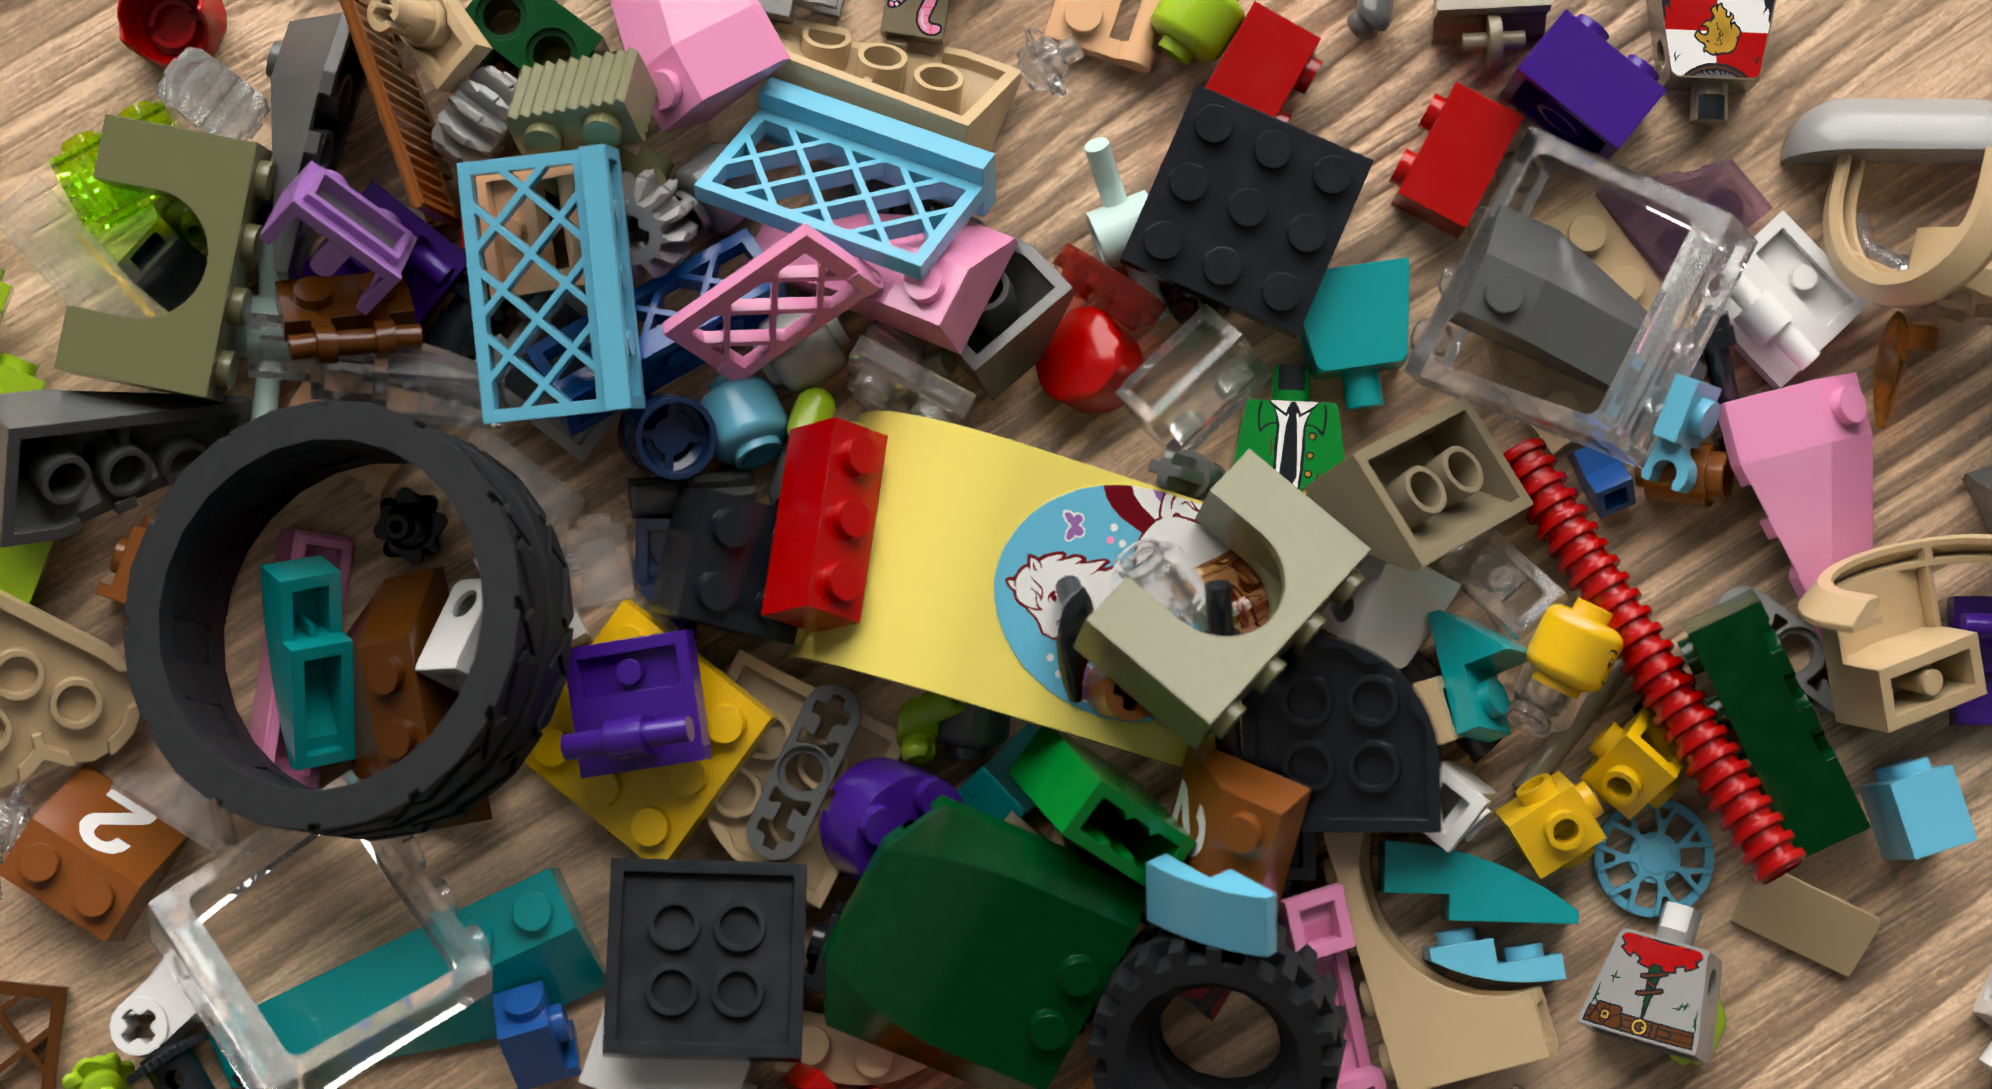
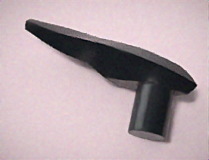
[1055,575,1094,703]

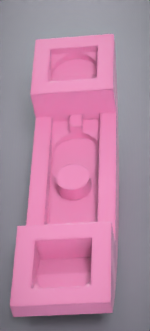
[1278,882,1387,1089]

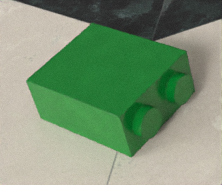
[1008,726,1197,888]

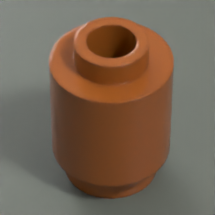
[1635,437,1735,508]

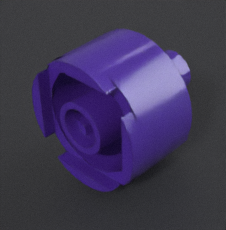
[820,757,966,883]

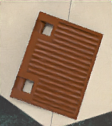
[339,0,462,230]

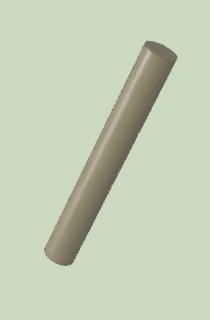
[1511,658,1630,790]

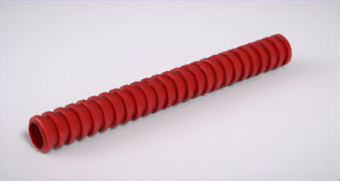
[1503,438,1807,885]

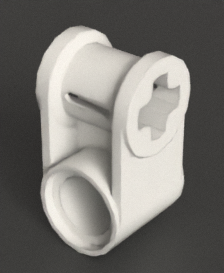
[109,938,237,1056]

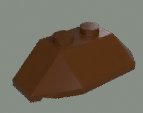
[346,566,493,830]

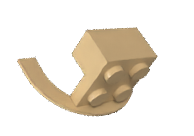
[1823,146,1992,327]
[1798,534,1992,733]

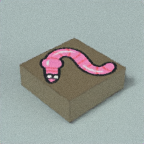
[880,0,950,45]

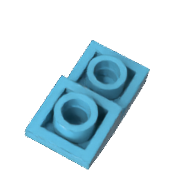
[1146,854,1277,957]
[1422,927,1566,982]

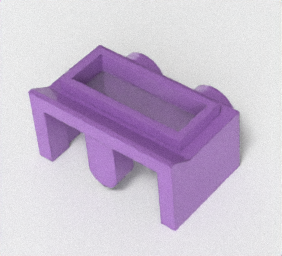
[258,160,418,315]

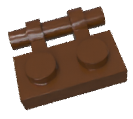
[275,270,423,365]

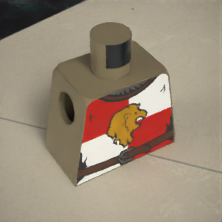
[1646,0,1776,126]

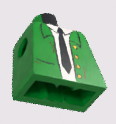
[1230,364,1345,498]

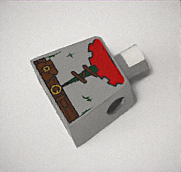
[1577,901,1722,1066]

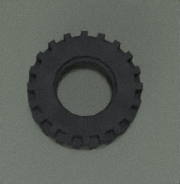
[1088,923,1347,1089]

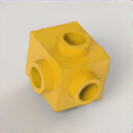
[1581,707,1686,820]
[1494,770,1607,879]

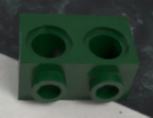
[465,0,610,79]

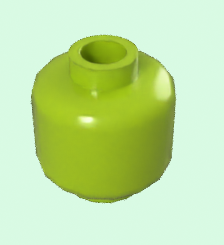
[1151,0,1245,66]

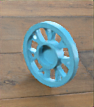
[1592,799,1715,918]

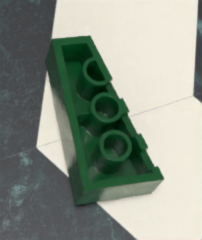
[1677,589,1871,859]

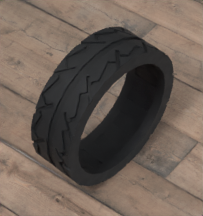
[123,400,574,841]

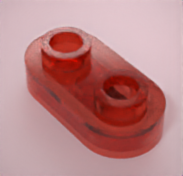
[1051,243,1167,332]

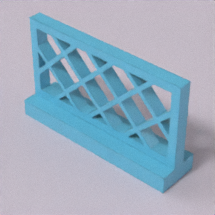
[694,77,996,281]
[456,144,646,424]

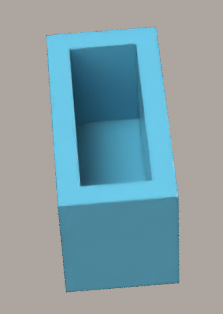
[1858,756,1978,860]

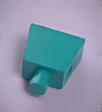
[1298,257,1410,411]

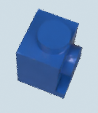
[492,980,582,1089]

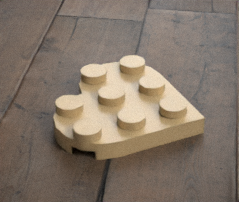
[0,589,140,789]

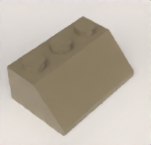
[1304,395,1534,572]

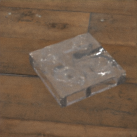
[846,320,976,427]

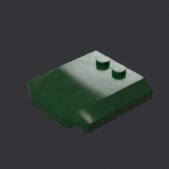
[823,795,1147,1089]

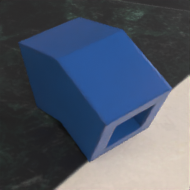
[1567,436,1636,519]

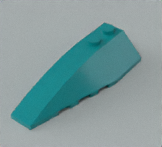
[206,867,606,1089]

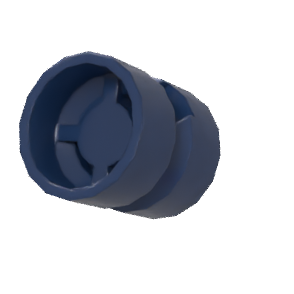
[617,391,718,480]

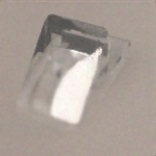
[1438,528,1569,641]

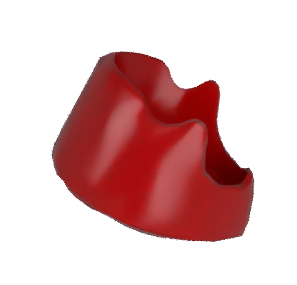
[117,0,227,76]
[1036,306,1143,413]

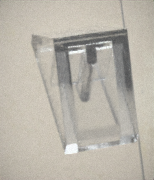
[110,764,239,856]

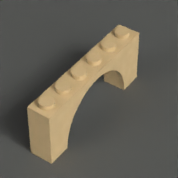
[1316,675,1560,1089]

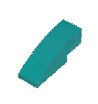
[260,555,356,771]
[1377,840,1579,924]

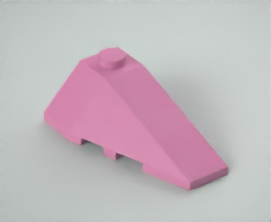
[610,0,791,132]
[742,213,1018,355]
[1718,372,1873,645]

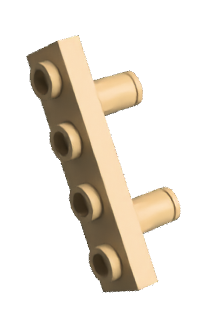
[367,0,493,94]

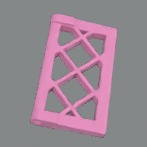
[663,223,884,381]

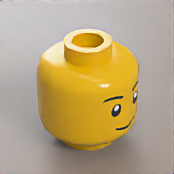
[1526,597,1623,700]

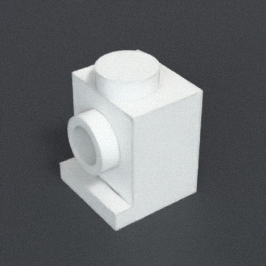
[1424,761,1497,853]

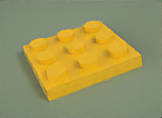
[524,600,778,860]

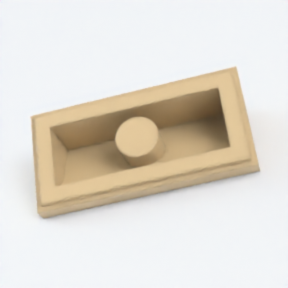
[1730,870,1882,977]

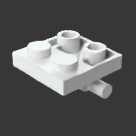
[1687,210,1871,390]

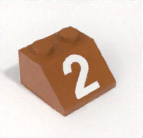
[1170,743,1312,906]
[0,764,194,942]

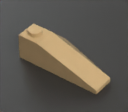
[769,19,1023,152]

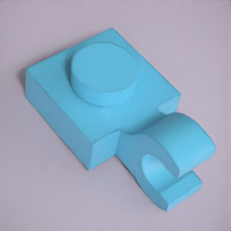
[1641,373,1722,494]

